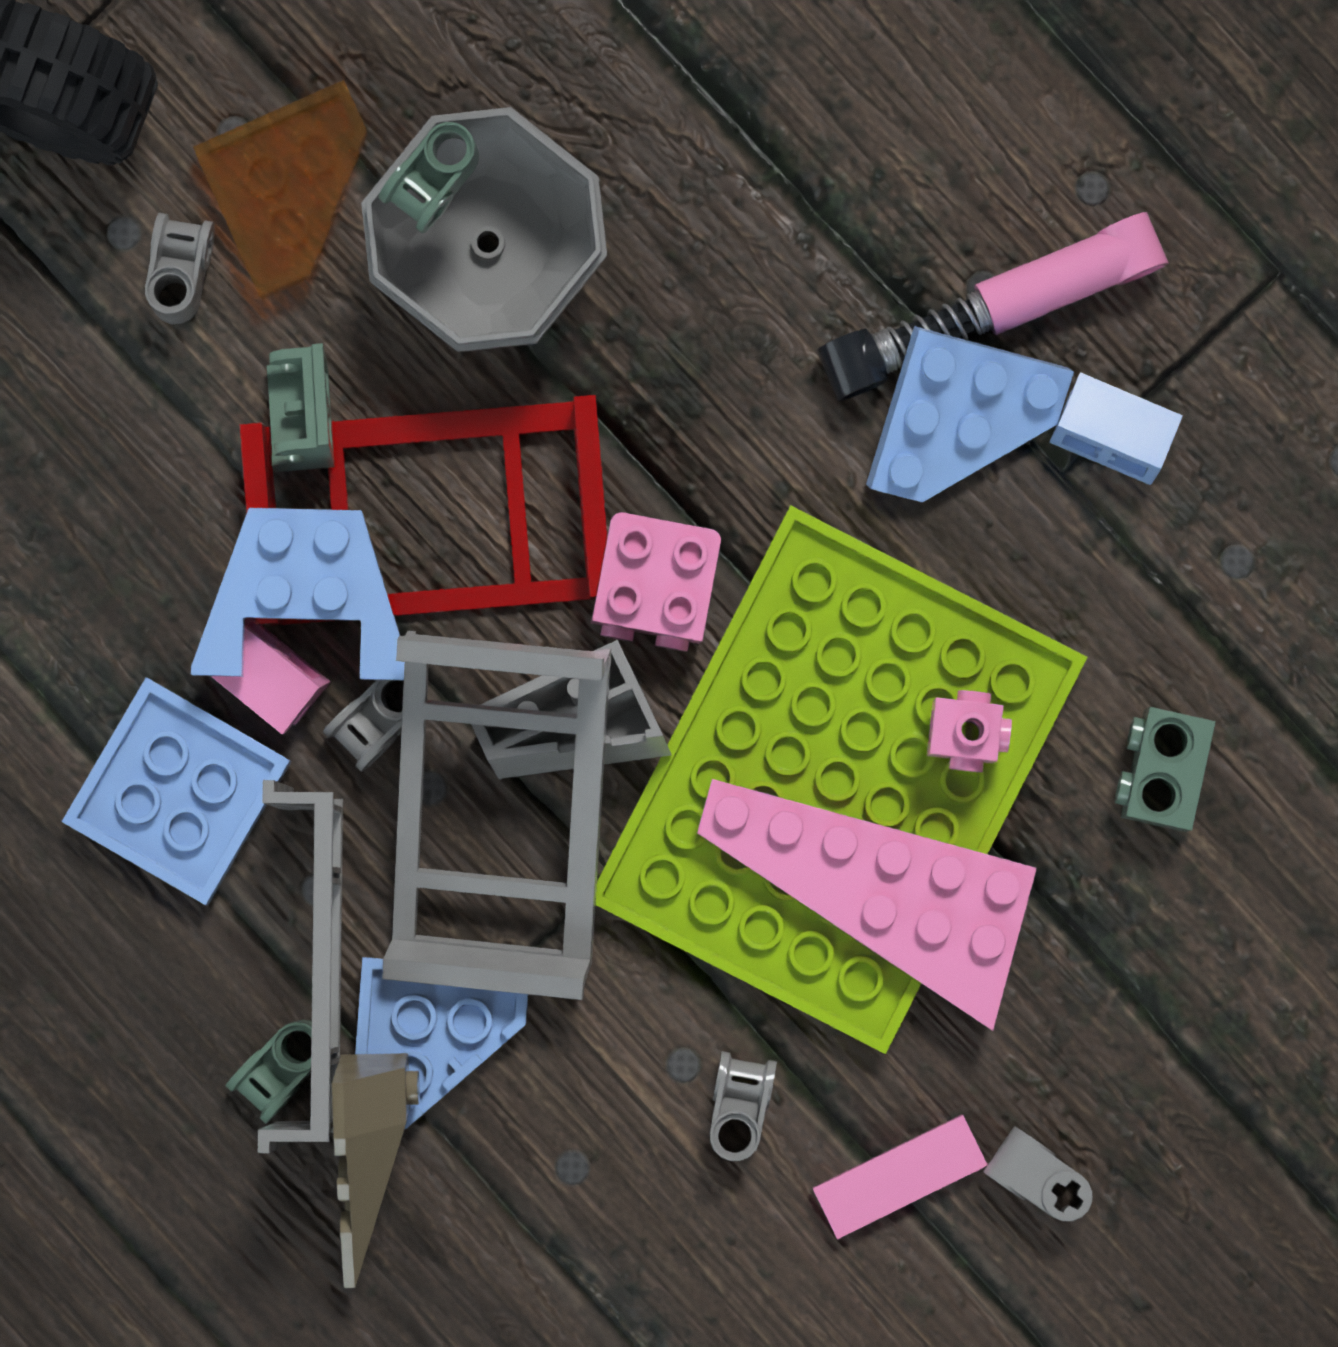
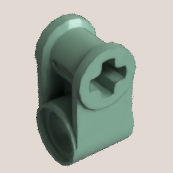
[378,122,479,234]
[225,1019,312,1124]

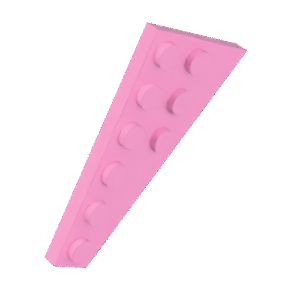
[697,779,1037,1031]

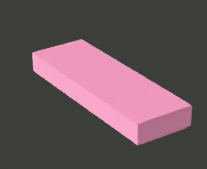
[812,1114,987,1239]

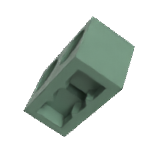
[1114,707,1216,832]

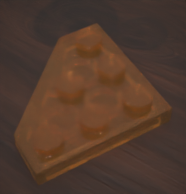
[193,80,368,300]

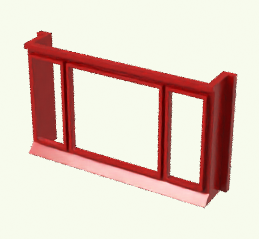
[239,395,608,626]

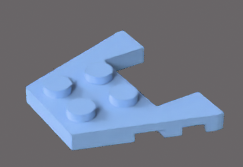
[191,508,405,681]

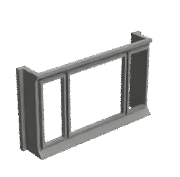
[382,631,611,1000]
[258,780,343,1153]

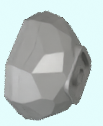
[361,107,607,352]

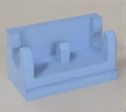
[1049,372,1183,485]

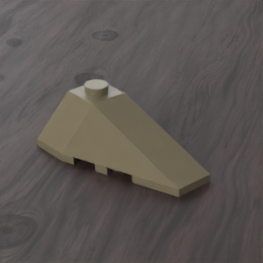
[332,1053,420,1288]

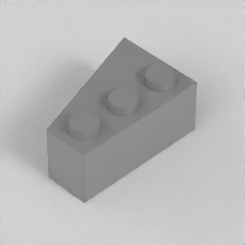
[471,640,672,779]

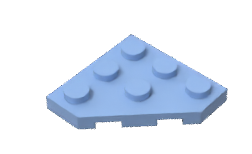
[866,326,1074,502]
[355,957,528,1129]

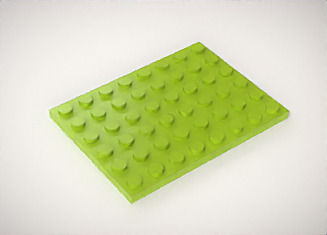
[596,505,1088,1054]

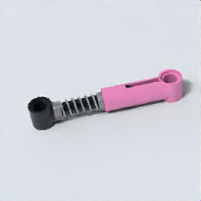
[817,212,1169,402]

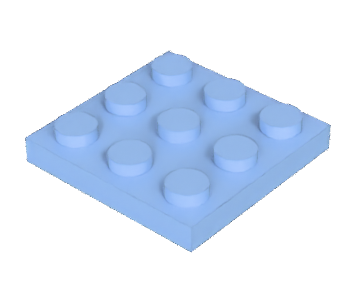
[62,677,292,905]

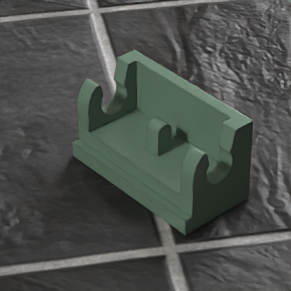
[267,343,335,472]

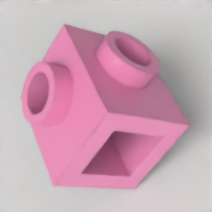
[927,690,1012,772]

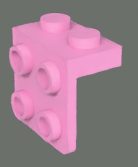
[591,512,721,652]

